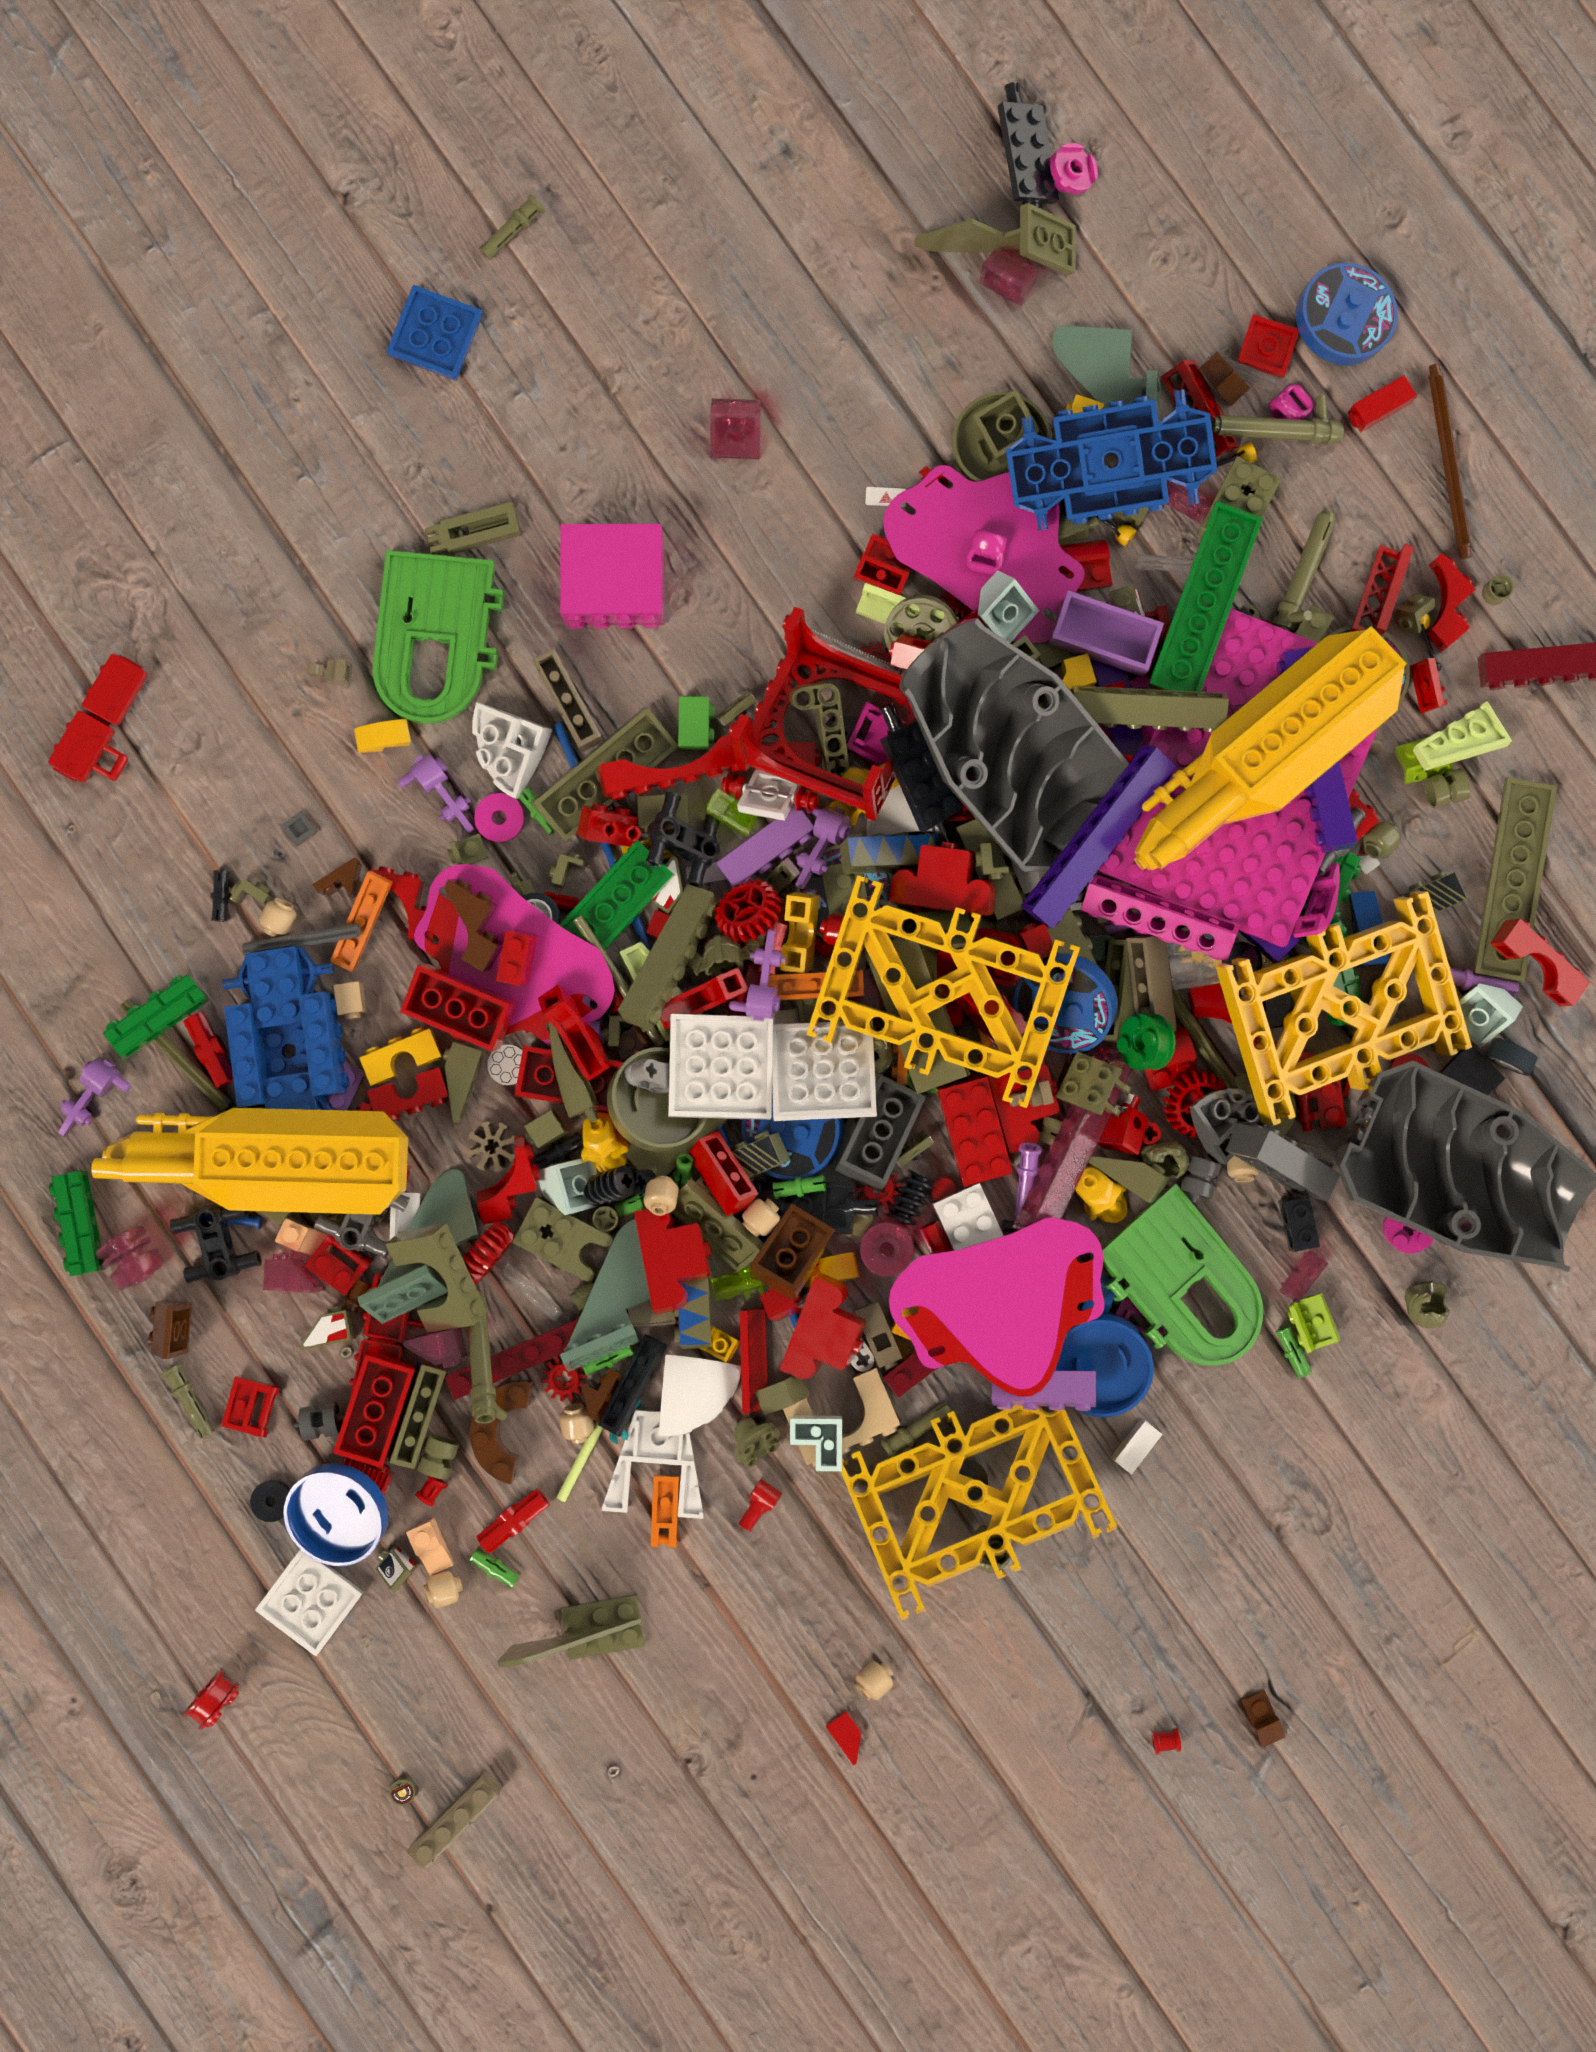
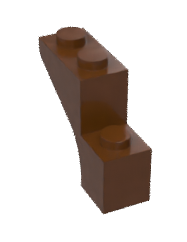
[444,877,503,972]

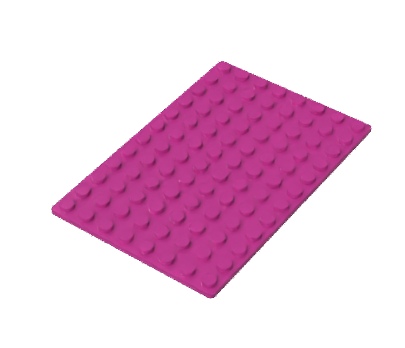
[1097,608,1378,947]

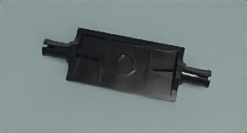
[997,82,1059,209]
[879,702,962,846]
[742,1180,879,1235]

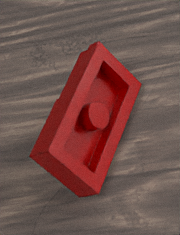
[1410,658,1448,714]

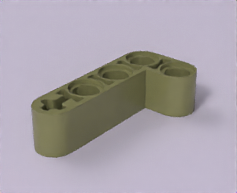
[789,682,849,777]

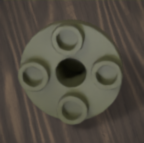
[734,1418,780,1468]

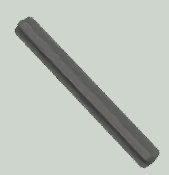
[242,924,361,955]

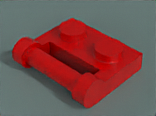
[304,1234,373,1296]
[221,1376,280,1438]

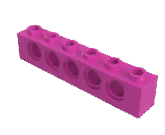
[1081,874,1241,961]

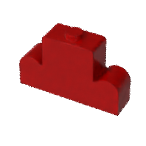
[889,842,996,916]
[978,1054,1059,1154]
[634,1209,712,1315]
[779,1273,866,1380]

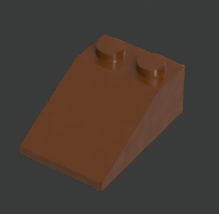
[750,1204,835,1301]
[148,1300,192,1359]

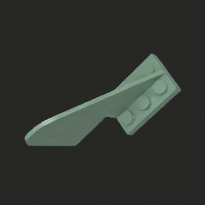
[1052,326,1161,423]
[357,1169,478,1324]
[560,1219,650,1372]

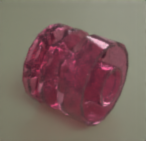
[860,1220,915,1276]
[95,1226,165,1291]

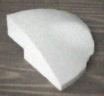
[472,702,553,799]
[866,785,933,837]
[659,1355,741,1437]

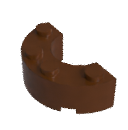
[470,1379,535,1484]

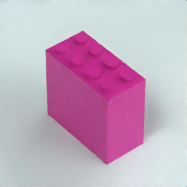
[560,524,664,629]

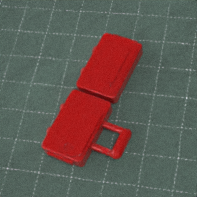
[48,654,148,783]
[349,1271,425,1399]

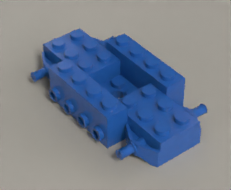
[1006,389,1217,531]
[222,946,350,1110]

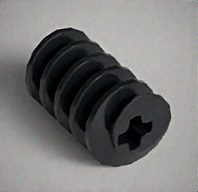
[583,1166,636,1206]
[886,1169,934,1225]

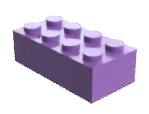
[1048,590,1164,677]

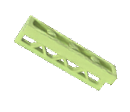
[856,583,959,638]

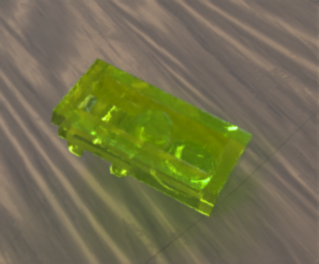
[705,788,758,837]
[711,1269,764,1301]

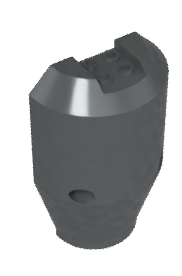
[899,618,1129,872]
[1336,1061,1596,1272]

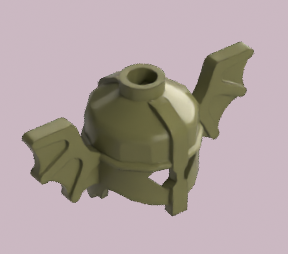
[686,932,767,977]

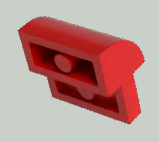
[853,533,912,596]
[1059,539,1113,592]
[1144,1026,1198,1092]

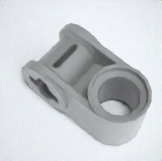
[625,1059,669,1093]

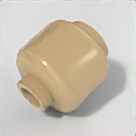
[259,898,297,937]
[1227,1156,1260,1183]
[644,1176,679,1216]
[742,1199,780,1237]
[559,1403,594,1443]
[423,1571,463,1609]
[855,1661,893,1701]

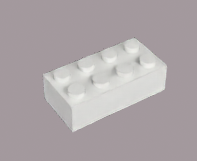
[931,1183,1004,1251]

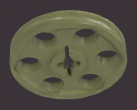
[884,595,958,650]

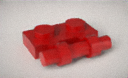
[1295,1080,1346,1131]

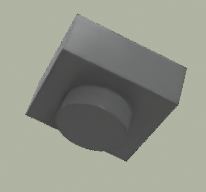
[281,811,318,847]

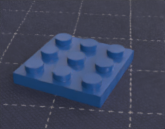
[386,285,483,381]

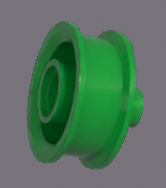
[1117,1014,1175,1070]

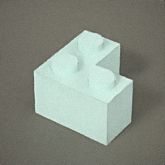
[790,1415,842,1471]

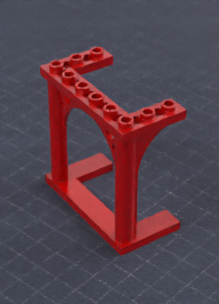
[728,606,916,821]

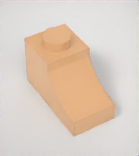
[275,1217,334,1255]
[406,1518,454,1576]

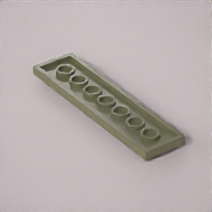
[1473,777,1557,983]

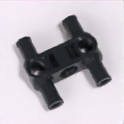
[646,792,721,888]
[170,1204,262,1283]

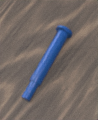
[205,1213,263,1230]

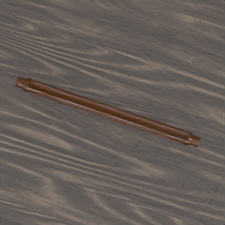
[1428,364,1472,559]

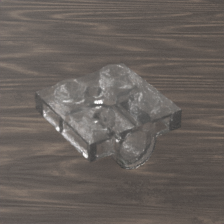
[1166,934,1222,990]

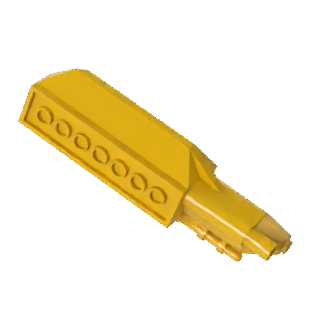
[1134,626,1407,870]
[91,1108,408,1215]

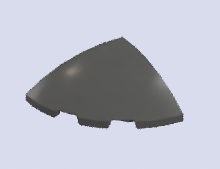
[1190,1088,1277,1164]

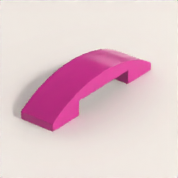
[1293,862,1340,938]

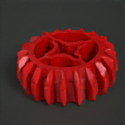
[715,878,782,944]
[1163,1070,1227,1138]
[463,1222,515,1285]

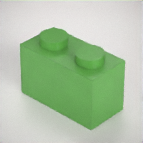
[678,696,715,751]

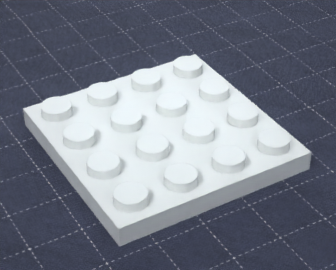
[668,1014,773,1120]
[772,1021,877,1121]

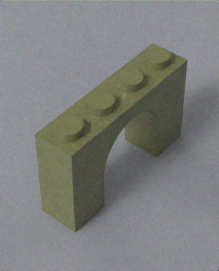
[385,1223,487,1332]

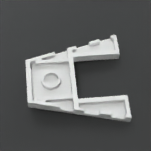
[601,1409,704,1519]

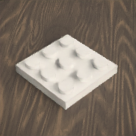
[255,1550,364,1656]

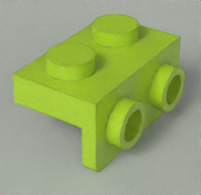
[1395,737,1454,784]
[1288,1292,1341,1354]

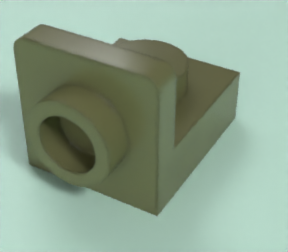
[448,834,489,865]

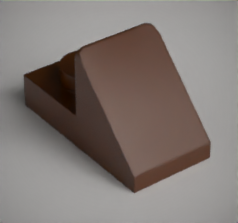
[1199,351,1250,406]
[312,857,362,898]
[617,1025,654,1061]
[581,1369,622,1423]
[1240,1689,1285,1748]

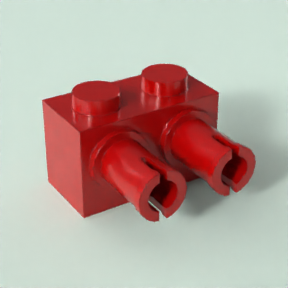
[577,803,641,847]

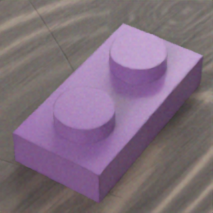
[326,1063,366,1111]

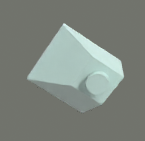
[978,570,1039,643]
[1459,983,1523,1048]
[539,1158,598,1215]

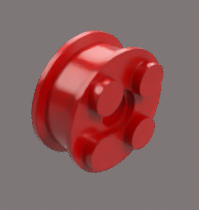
[182,1669,239,1731]

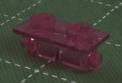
[1166,482,1212,523]
[1279,1250,1328,1304]

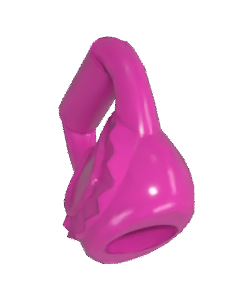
[1269,384,1314,420]
[966,530,1007,576]

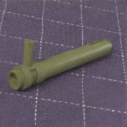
[1211,395,1344,445]
[1271,510,1336,633]
[468,1291,507,1424]

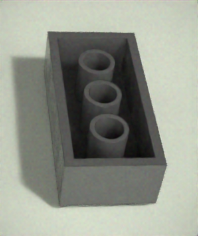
[835,1075,926,1192]
[1225,1122,1340,1201]

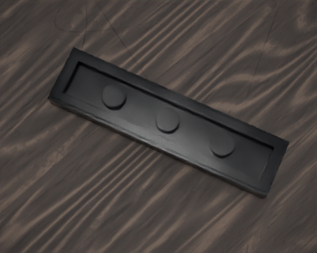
[598,1334,667,1437]

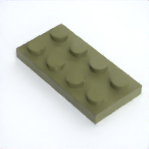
[670,1178,764,1272]

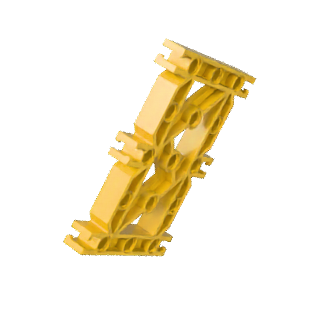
[806,875,1080,1108]
[1215,891,1472,1126]
[841,1406,1117,1621]

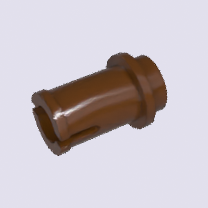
[343,1279,371,1312]

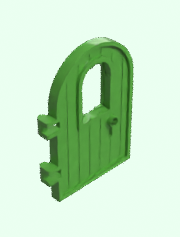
[373,550,505,724]
[1102,1184,1263,1366]

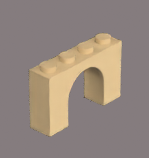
[783,1366,900,1467]

